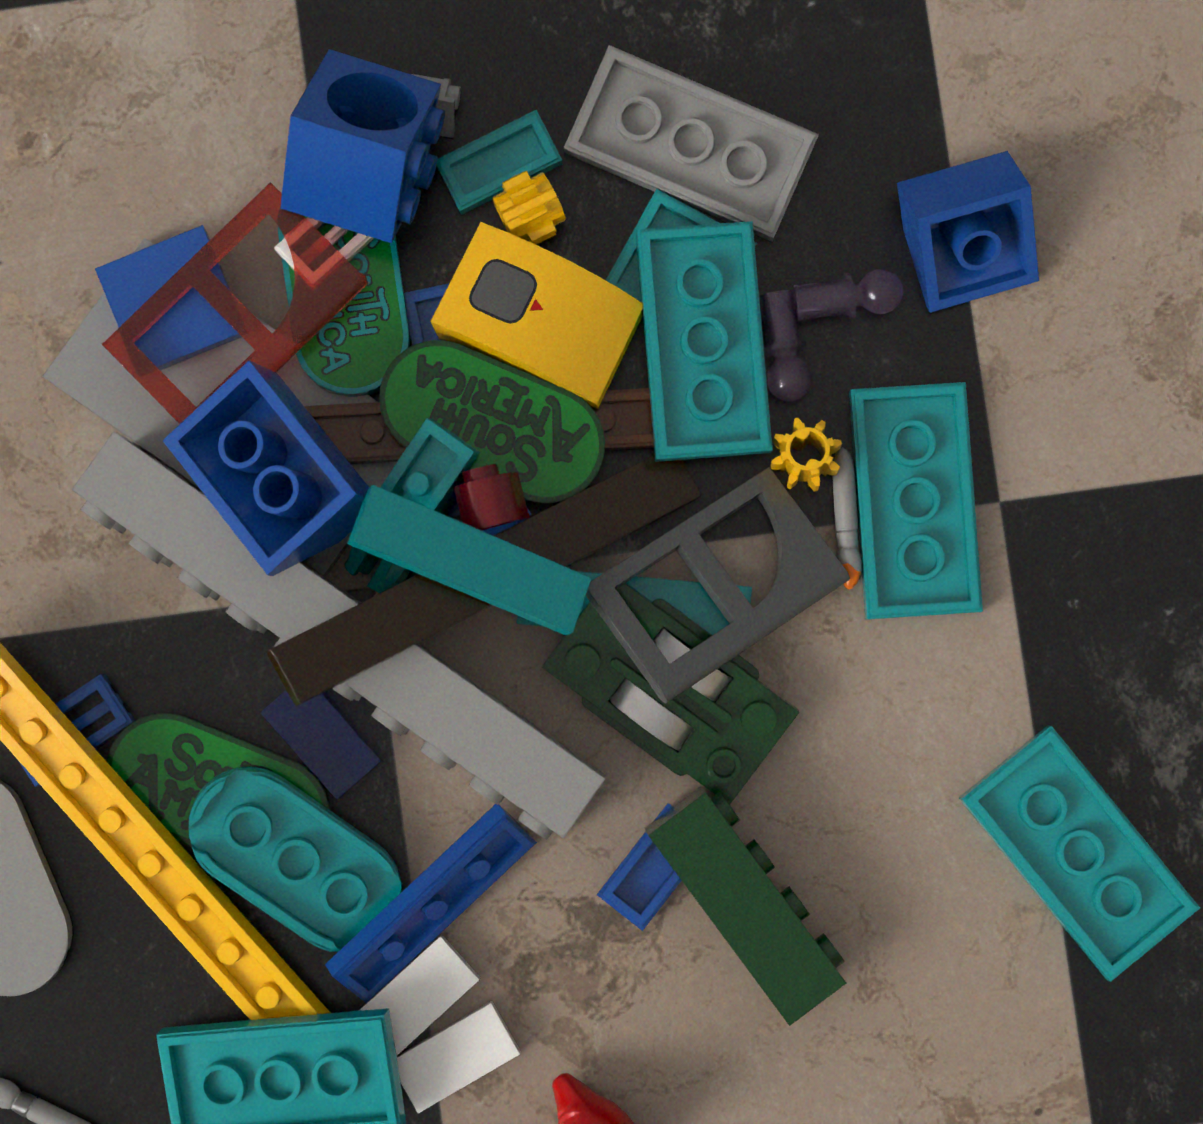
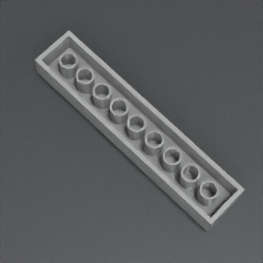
[72,431,605,840]

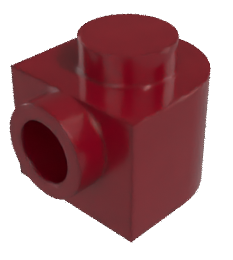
[453,464,530,531]

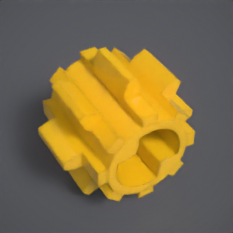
[492,170,566,244]
[771,418,842,492]

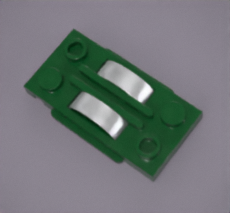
[542,583,799,805]

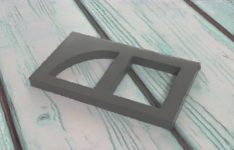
[586,467,850,703]

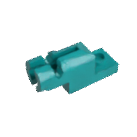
[344,418,480,593]

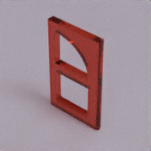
[102,182,369,424]

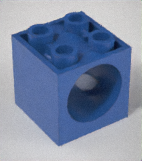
[280,49,445,243]

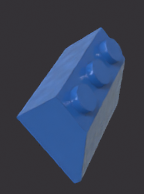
[162,360,369,576]

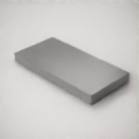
[564,45,819,242]

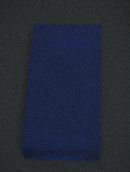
[260,690,383,800]

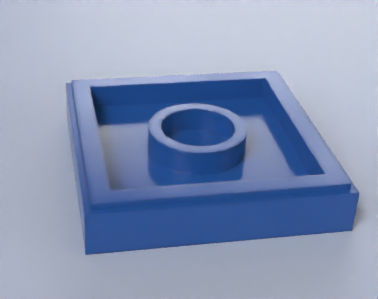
[95,225,249,378]

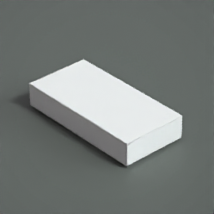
[358,934,481,1056]
[396,1001,521,1113]

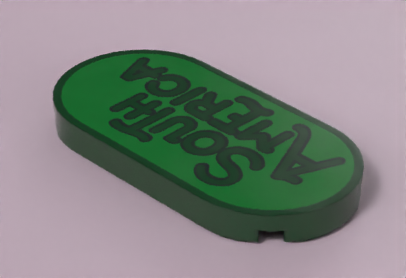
[379,340,605,504]
[107,713,331,846]

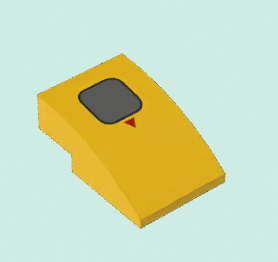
[430,222,643,409]

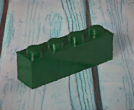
[645,787,846,1026]

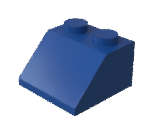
[897,151,1039,313]

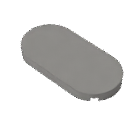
[0,780,73,996]

